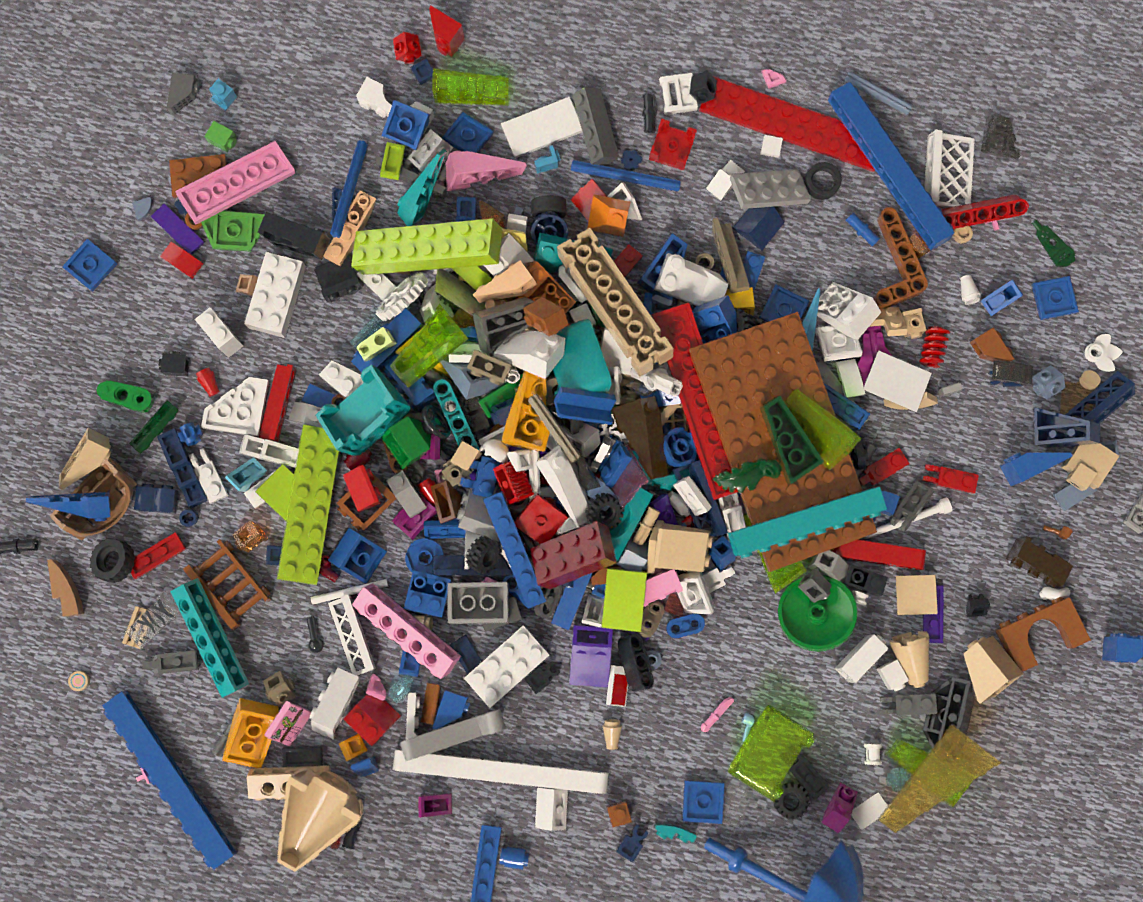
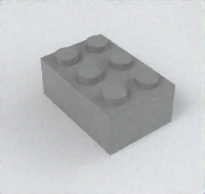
[448,582,509,624]

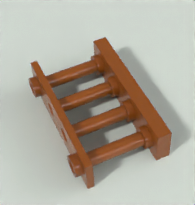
[183,539,272,630]

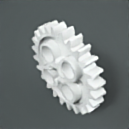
[375,272,428,321]

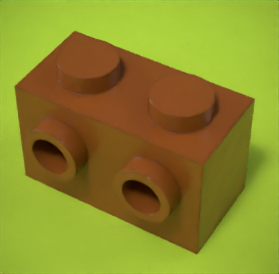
[523,297,568,336]

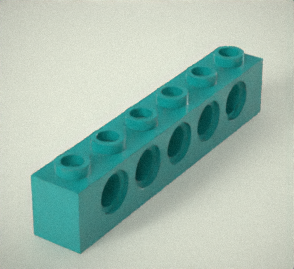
[170,578,249,698]

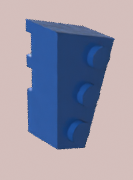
[383,354,437,412]

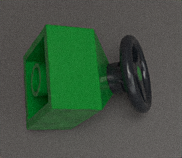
[381,405,451,469]

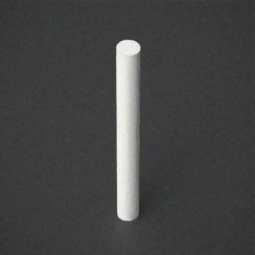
[311,579,388,605]

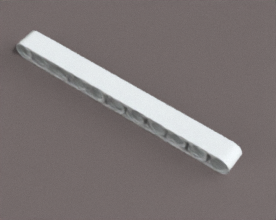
[393,749,609,794]

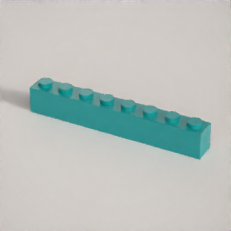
[727,487,887,558]

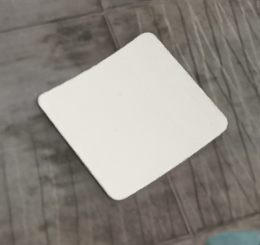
[851,792,890,829]

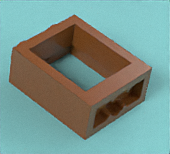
[337,474,397,531]

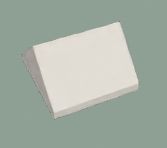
[677,571,714,614]

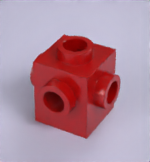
[393,32,422,64]

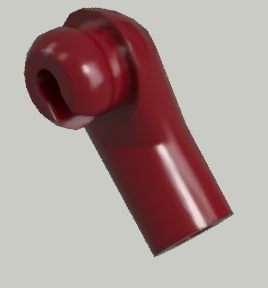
[319,555,340,583]

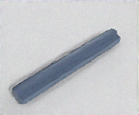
[845,71,913,115]

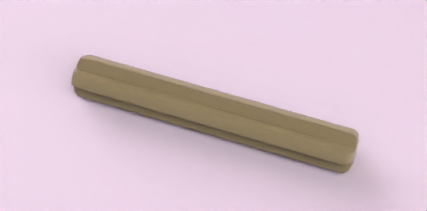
[528,394,581,463]

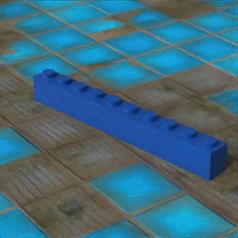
[828,82,955,251]
[102,691,237,870]

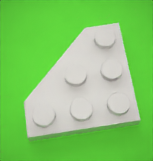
[201,377,269,437]

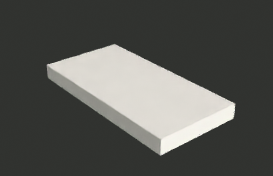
[501,97,582,158]

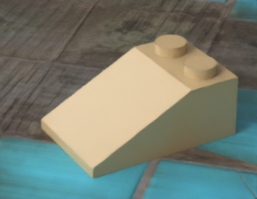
[59,428,111,490]

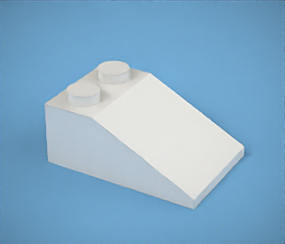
[493,331,565,379]

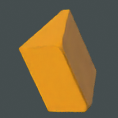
[339,734,368,761]

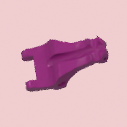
[857,326,892,386]

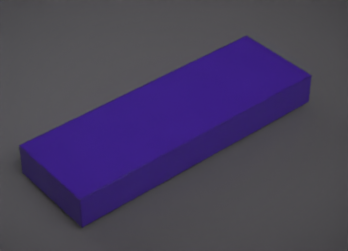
[151,204,205,255]
[923,585,944,643]

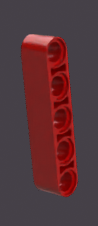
[941,195,1029,229]
[831,540,926,570]

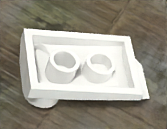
[654,253,728,306]

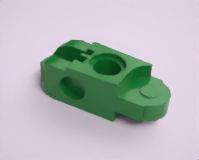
[96,380,154,413]

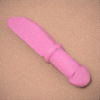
[701,697,734,732]

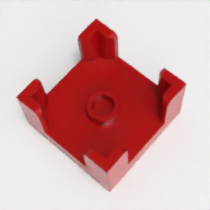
[649,118,697,171]

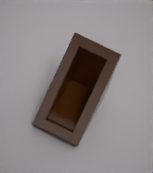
[431,481,462,524]

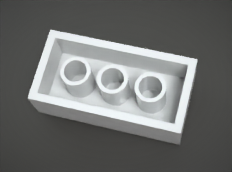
[244,252,306,338]
[464,626,549,708]

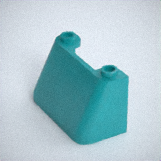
[553,319,611,397]
[315,365,410,456]

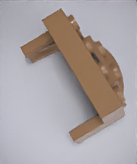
[50,457,137,540]

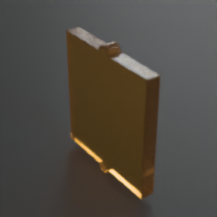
[1060,382,1094,418]

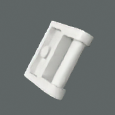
[659,73,698,115]

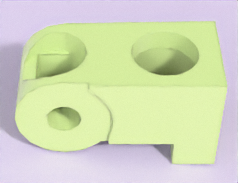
[356,327,397,361]

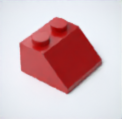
[429,6,464,57]
[343,694,401,746]

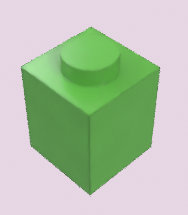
[204,121,237,153]

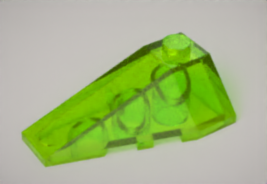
[785,389,861,470]

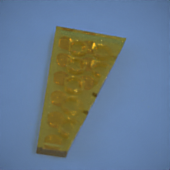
[878,724,1001,833]

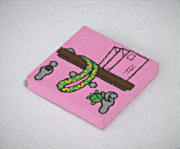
[265,701,311,747]

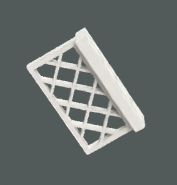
[924,130,975,208]

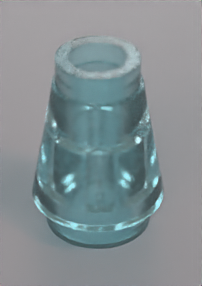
[386,675,414,704]

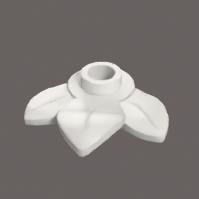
[1084,334,1122,372]

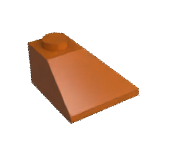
[587,194,631,237]

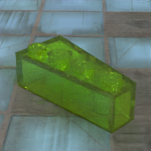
[390,304,468,388]

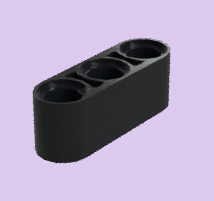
[617,633,654,692]

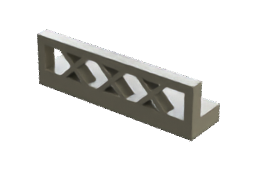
[712,218,749,294]

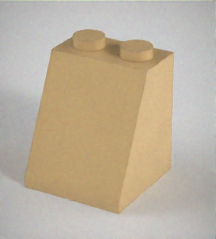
[654,523,714,572]
[964,636,1023,704]

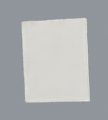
[863,351,932,412]

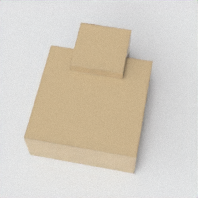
[1061,443,1119,491]

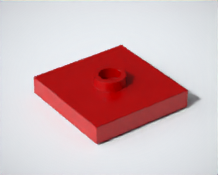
[514,493,568,544]

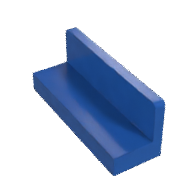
[554,387,616,425]

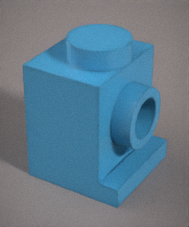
[209,78,237,111]

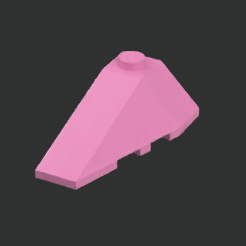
[446,151,526,191]

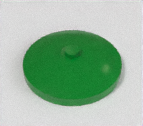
[778,575,857,652]

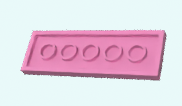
[176,141,295,225]

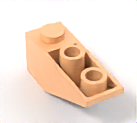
[473,261,537,303]

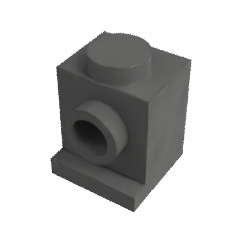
[798,567,832,603]

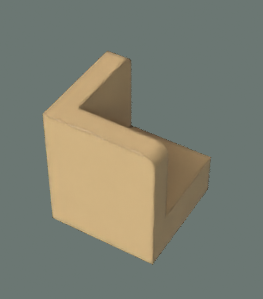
[450,441,482,471]

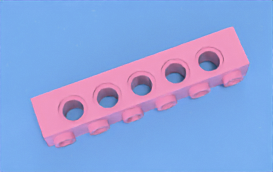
[352,583,461,679]

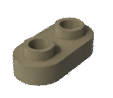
[638,600,665,637]

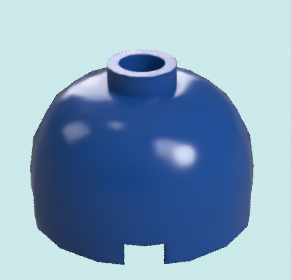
[663,427,697,468]

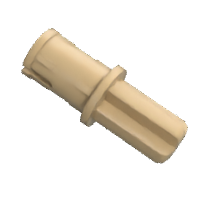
[633,507,660,545]

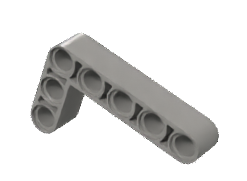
[400,709,506,761]

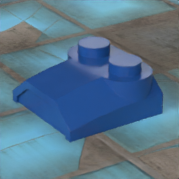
[381,100,430,150]

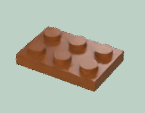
[169,154,227,198]

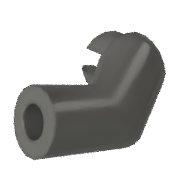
[410,460,425,484]

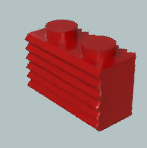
[493,461,534,505]

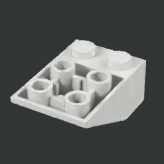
[817,282,881,340]

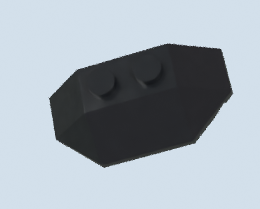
[923,677,974,760]

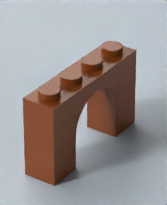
[995,597,1091,672]

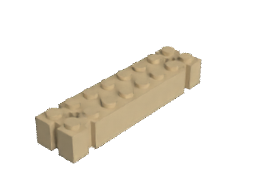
[557,228,673,377]

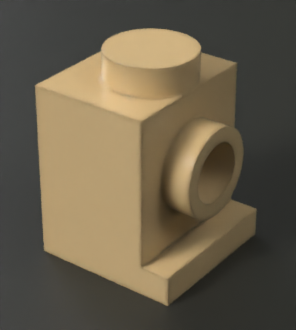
[902,308,926,339]

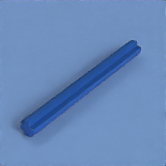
[330,140,368,238]
[571,160,681,192]

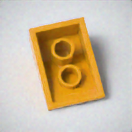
[222,698,279,768]

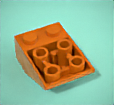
[515,261,576,313]

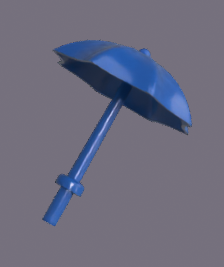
[704,838,864,902]

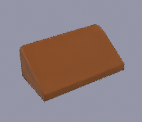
[421,683,441,725]

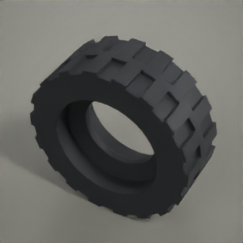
[90,538,135,583]

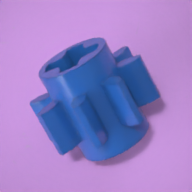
[177,422,203,446]

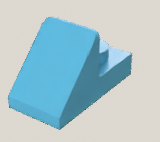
[225,457,267,492]

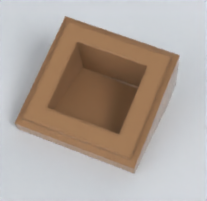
[235,274,258,296]

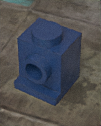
[490,398,514,425]

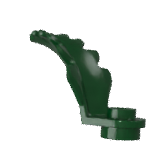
[713,458,782,493]

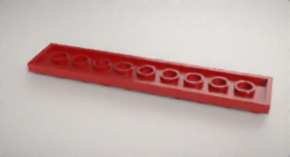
[699,76,875,172]
[652,303,738,500]

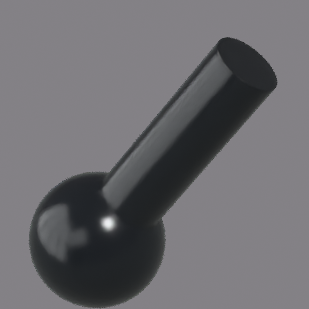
[306,616,324,653]

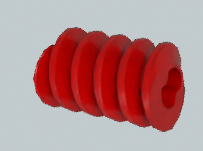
[919,326,950,368]

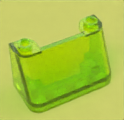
[728,704,815,802]

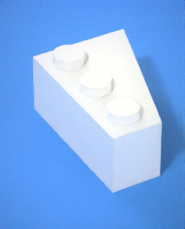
[309,668,359,739]

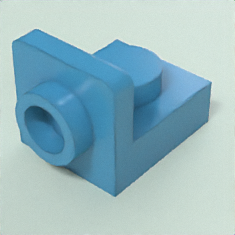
[534,145,561,174]

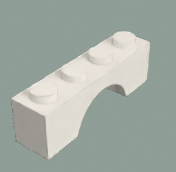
[356,77,434,135]

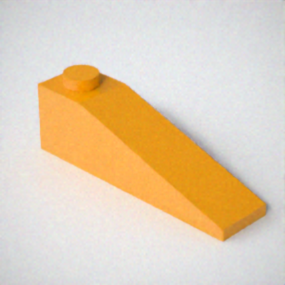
[501,370,550,452]

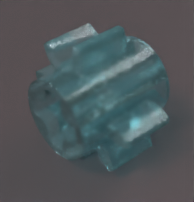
[886,768,912,793]

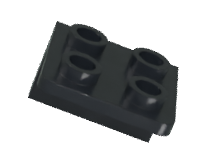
[314,255,362,303]

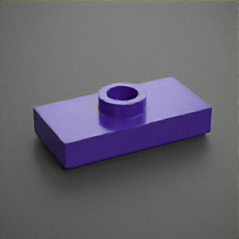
[649,493,678,525]

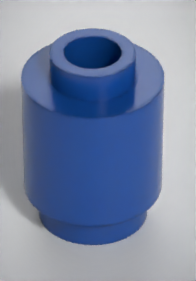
[499,847,529,870]

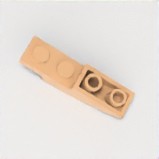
[324,190,376,266]

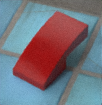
[160,242,203,279]

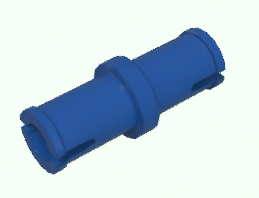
[845,212,880,247]

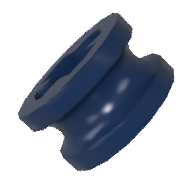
[179,509,199,527]

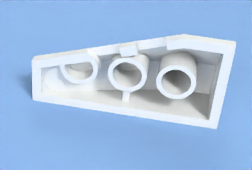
[535,445,589,528]

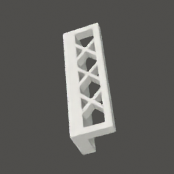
[328,595,376,676]

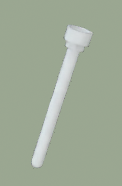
[863,497,952,539]

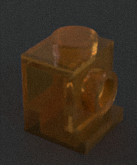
[232,520,268,553]

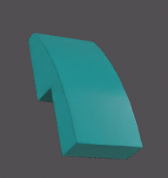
[654,823,697,843]

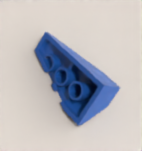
[26,492,111,521]

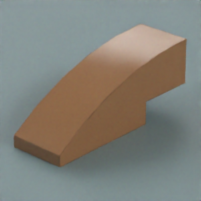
[47,559,84,617]

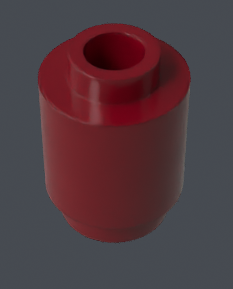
[343,449,372,470]

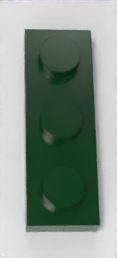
[129,400,179,454]

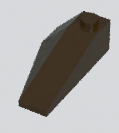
[611,396,668,480]

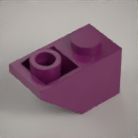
[822,782,858,833]

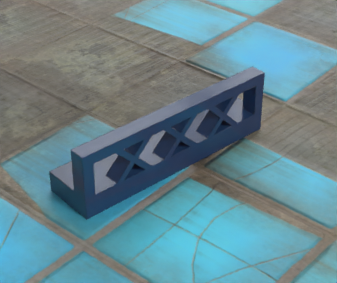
[1065,371,1135,424]
[673,460,728,537]
[433,555,513,575]

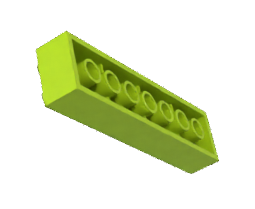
[351,219,503,275]
[276,425,339,585]

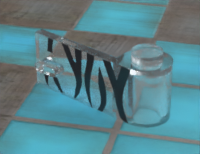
[125,591,181,649]

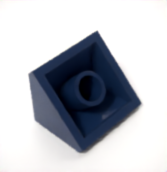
[732,206,785,251]

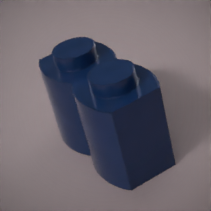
[134,483,178,514]

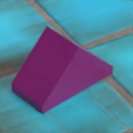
[418,794,452,818]

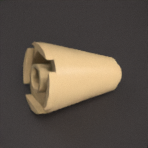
[889,631,929,688]

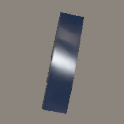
[157,428,208,508]

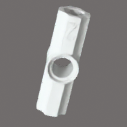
[630,367,682,397]

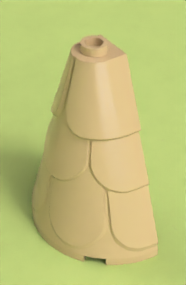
[278,768,363,871]

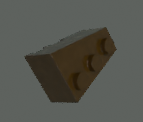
[1006,536,1073,588]

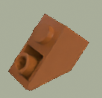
[970,327,1014,365]

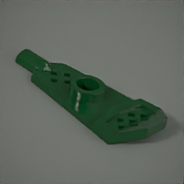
[1032,220,1075,267]

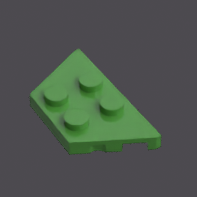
[201,211,265,252]

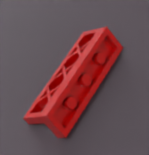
[259,364,297,442]

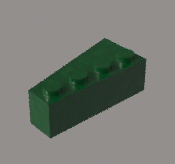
[760,396,824,484]

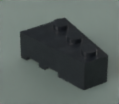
[258,212,330,260]

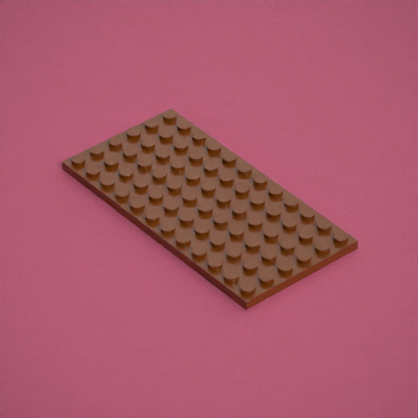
[689,312,877,572]

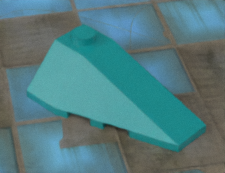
[397,149,447,226]
[533,233,613,273]

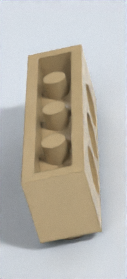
[247,766,330,800]

